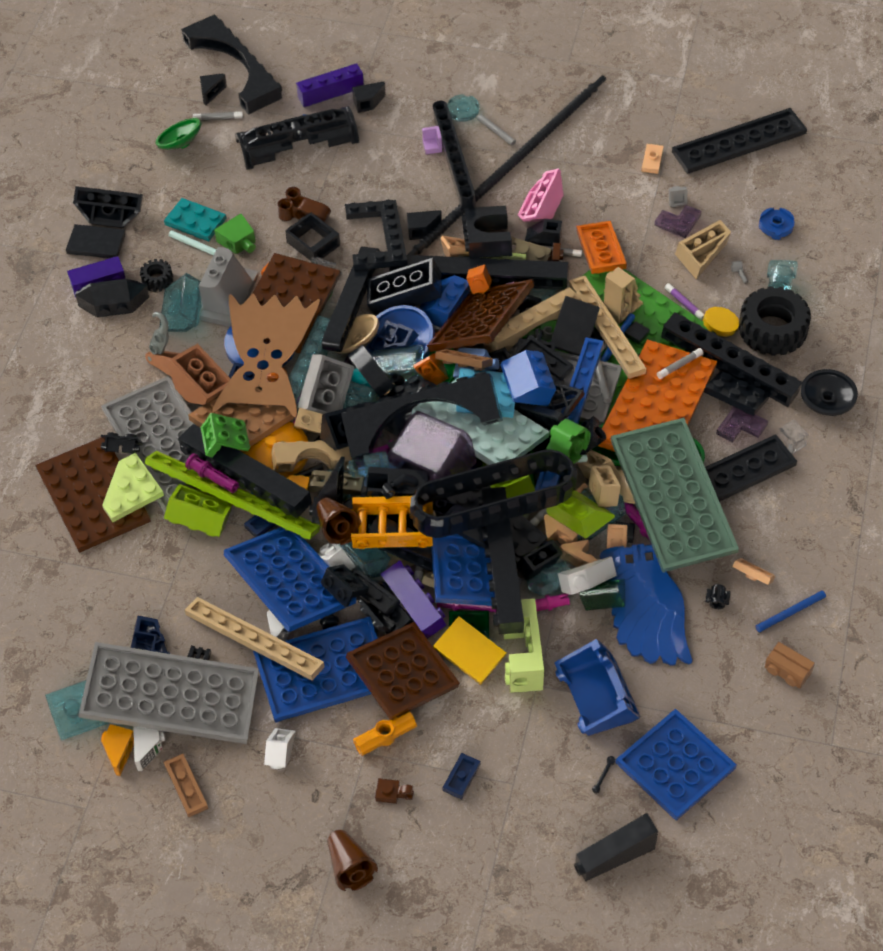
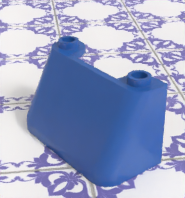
[554,639,640,736]

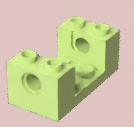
[503,598,544,693]

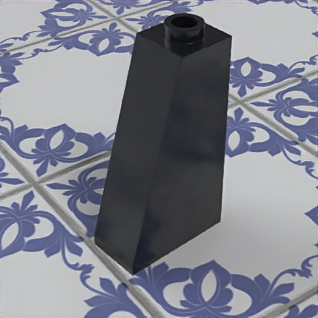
[574,813,658,882]

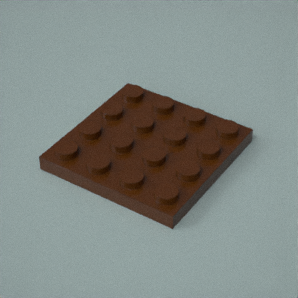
[346,622,460,720]

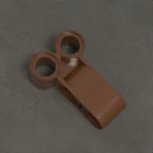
[277,187,331,222]

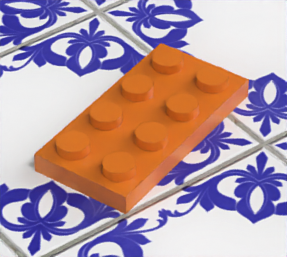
[576,221,627,274]

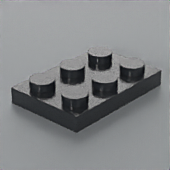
[704,371,770,416]

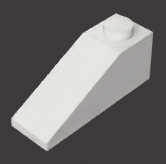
[557,556,617,595]

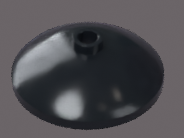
[801,369,858,416]

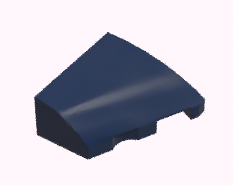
[368,320,419,350]
[130,615,170,654]

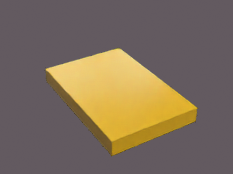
[433,616,506,685]

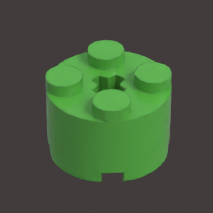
[547,419,591,464]

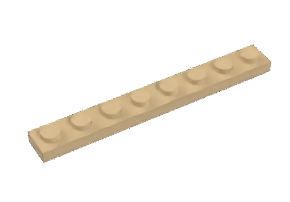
[569,276,646,379]
[185,597,325,681]

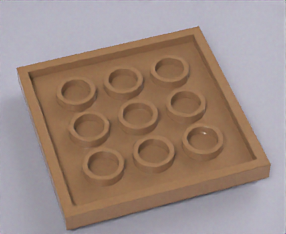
[188,388,295,452]

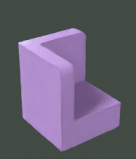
[422,126,442,154]

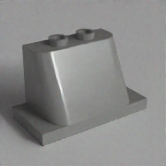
[199,247,259,327]

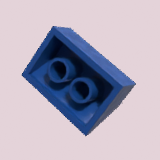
[419,275,470,328]
[500,350,556,407]

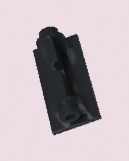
[101,432,142,454]

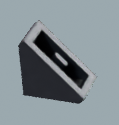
[200,73,227,105]

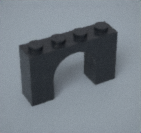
[462,206,512,258]

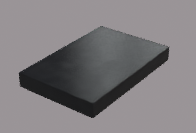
[66,224,126,258]
[550,296,600,356]

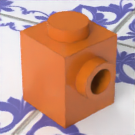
[466,264,492,294]

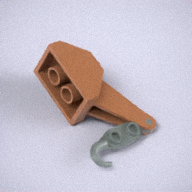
[145,312,230,405]

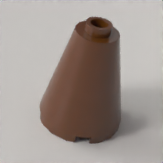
[316,498,361,545]
[327,830,378,891]

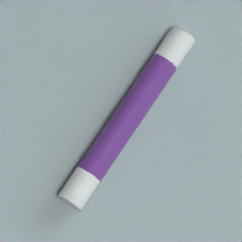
[664,283,705,320]

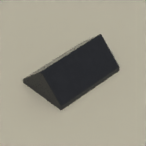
[320,401,384,451]

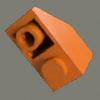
[413,353,448,385]

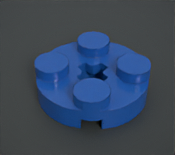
[759,207,794,240]

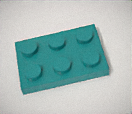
[164,198,227,242]

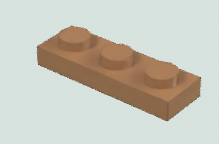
[435,349,493,371]
[164,754,208,818]

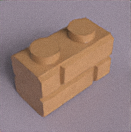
[765,642,815,688]

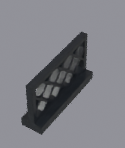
[514,382,585,428]

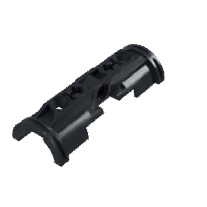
[235,106,359,170]

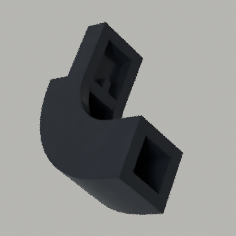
[347,344,395,397]

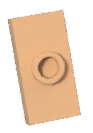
[641,144,663,174]
[606,524,627,557]
[732,558,775,585]

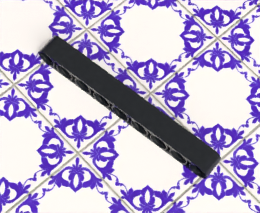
[433,101,476,210]
[322,246,380,352]

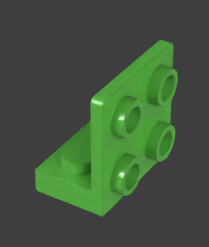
[201,413,250,458]

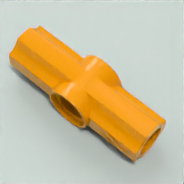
[353,712,417,756]

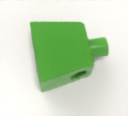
[214,214,256,254]

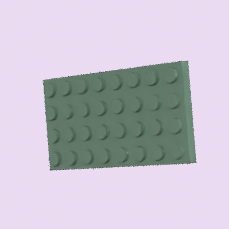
[611,418,739,572]

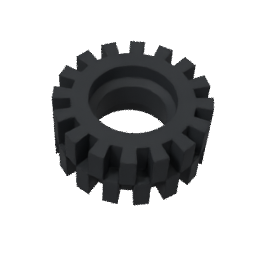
[140,259,173,292]

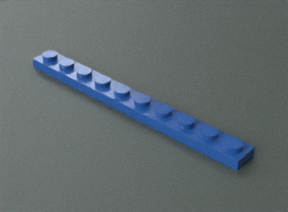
[535,337,604,491]

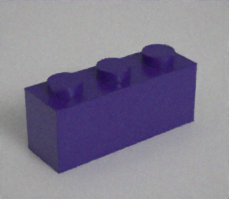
[67,256,126,298]

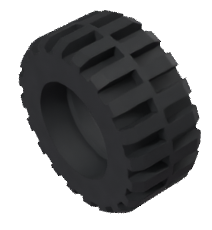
[739,286,811,356]

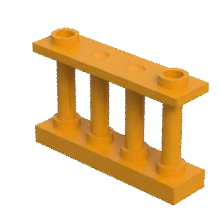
[351,496,433,549]

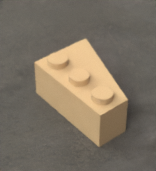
[675,220,731,279]
[603,267,643,324]

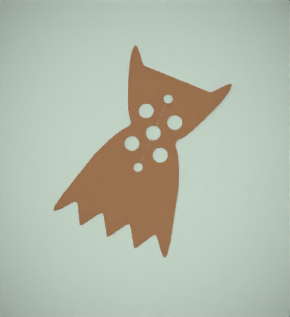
[213,294,320,417]

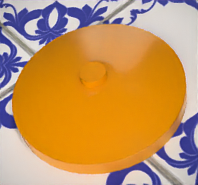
[243,421,308,477]

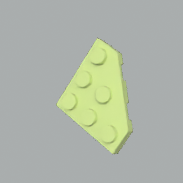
[103,452,164,522]

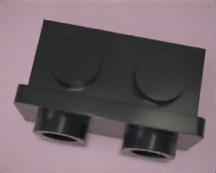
[321,564,369,607]

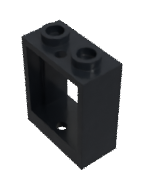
[285,212,341,264]

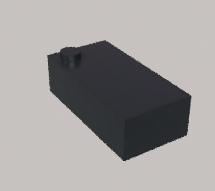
[367,258,441,316]

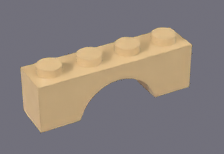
[271,440,352,472]

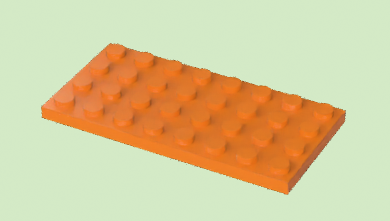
[598,339,717,452]

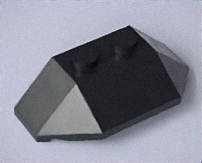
[73,186,143,228]
[75,279,149,318]

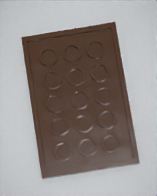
[252,253,341,354]
[427,279,534,352]
[35,437,151,553]

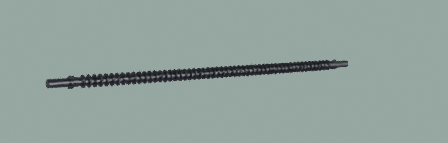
[407,75,606,255]

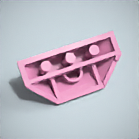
[518,169,563,222]

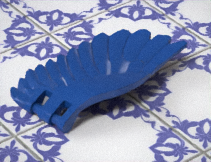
[600,543,693,666]

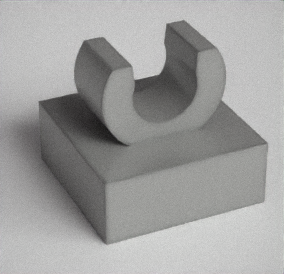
[669,186,687,207]

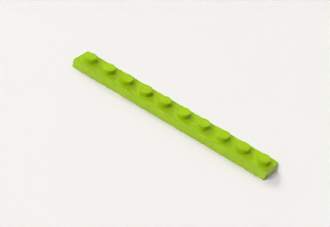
[145,451,321,540]

